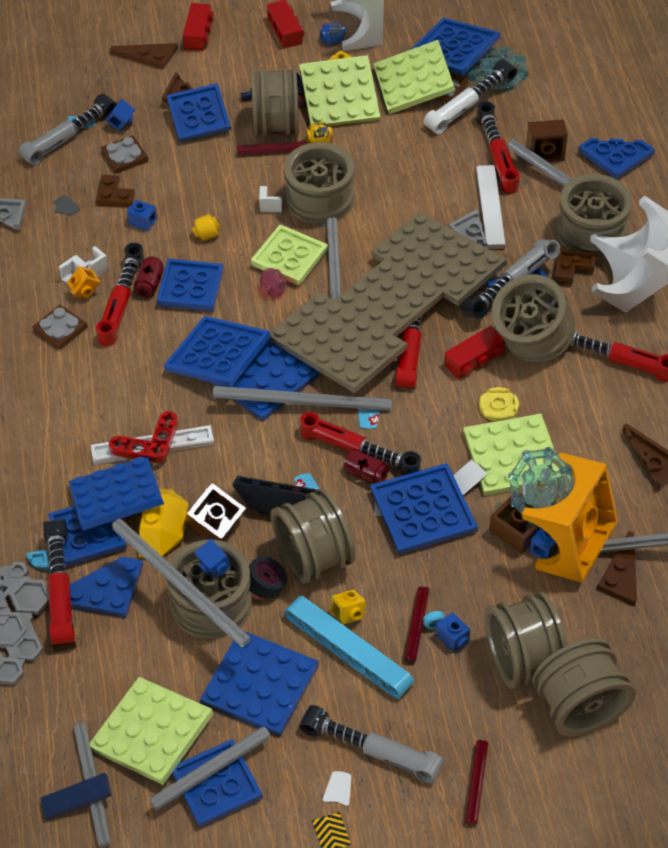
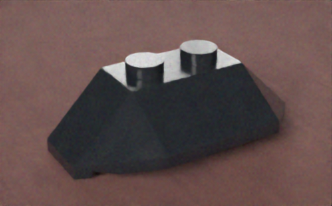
[233,476,319,514]

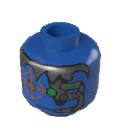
[320,21,346,45]

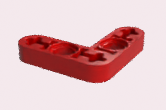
[109,411,178,463]

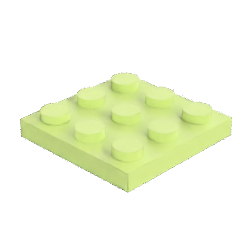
[251,225,328,286]

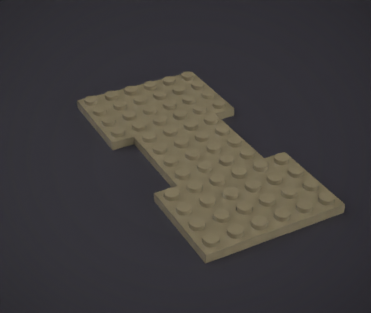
[269,212,507,393]

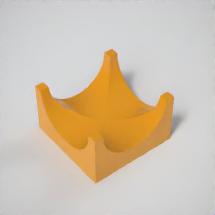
[521,452,618,583]

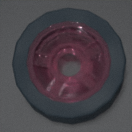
[249,556,287,599]

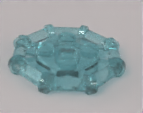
[468,46,529,91]
[508,447,573,525]

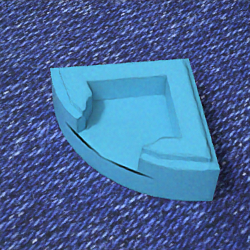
[26,550,50,571]

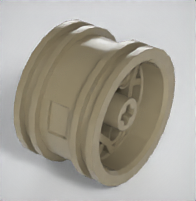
[251,66,299,137]
[284,142,355,225]
[557,174,632,258]
[491,274,576,363]
[271,488,355,584]
[166,540,252,639]
[485,591,567,689]
[532,638,636,737]

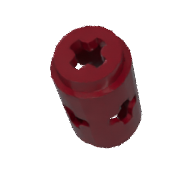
[134,256,164,297]
[344,450,389,484]

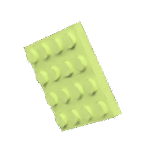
[373,40,456,115]
[299,55,380,127]
[463,414,564,496]
[90,677,214,785]

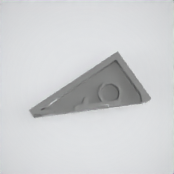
[0,198,26,230]
[448,210,487,248]

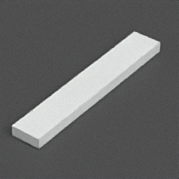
[476,165,505,249]
[91,425,214,465]

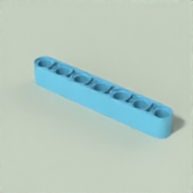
[284,596,414,699]

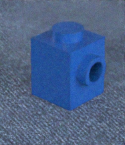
[105,98,136,131]
[127,200,157,231]
[529,528,559,559]
[194,539,231,579]
[436,612,470,653]

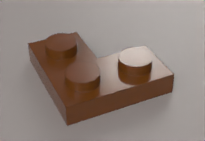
[96,175,135,207]
[554,249,596,284]

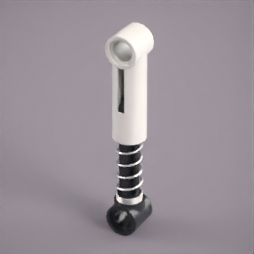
[423,59,518,135]

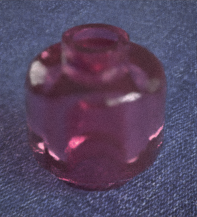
[259,268,287,297]

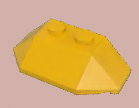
[138,489,189,559]

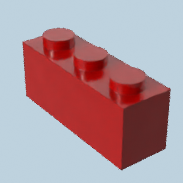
[267,0,305,48]
[183,3,214,51]
[444,325,505,379]

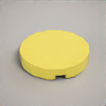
[479,387,519,422]

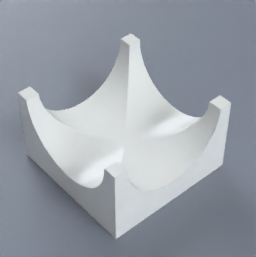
[331,0,384,51]
[590,196,668,313]

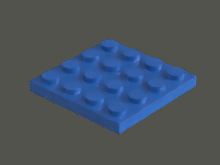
[410,17,501,75]
[164,316,271,387]
[213,340,319,421]
[69,457,164,531]
[370,463,478,555]
[200,631,319,737]

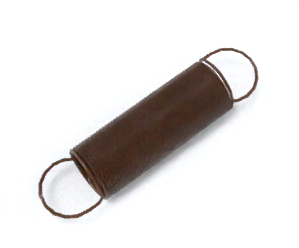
[46,638,82,653]

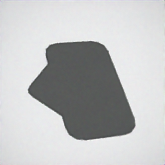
[54,195,80,215]

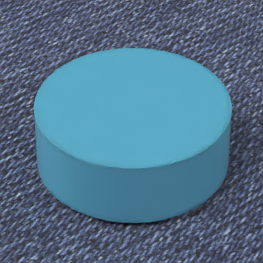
[423,611,445,630]

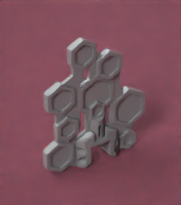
[0,562,49,685]

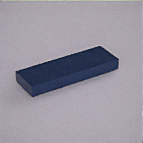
[41,773,112,821]

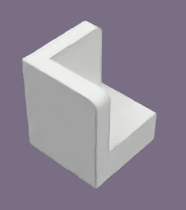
[259,186,282,212]
[86,246,109,277]
[59,255,89,285]

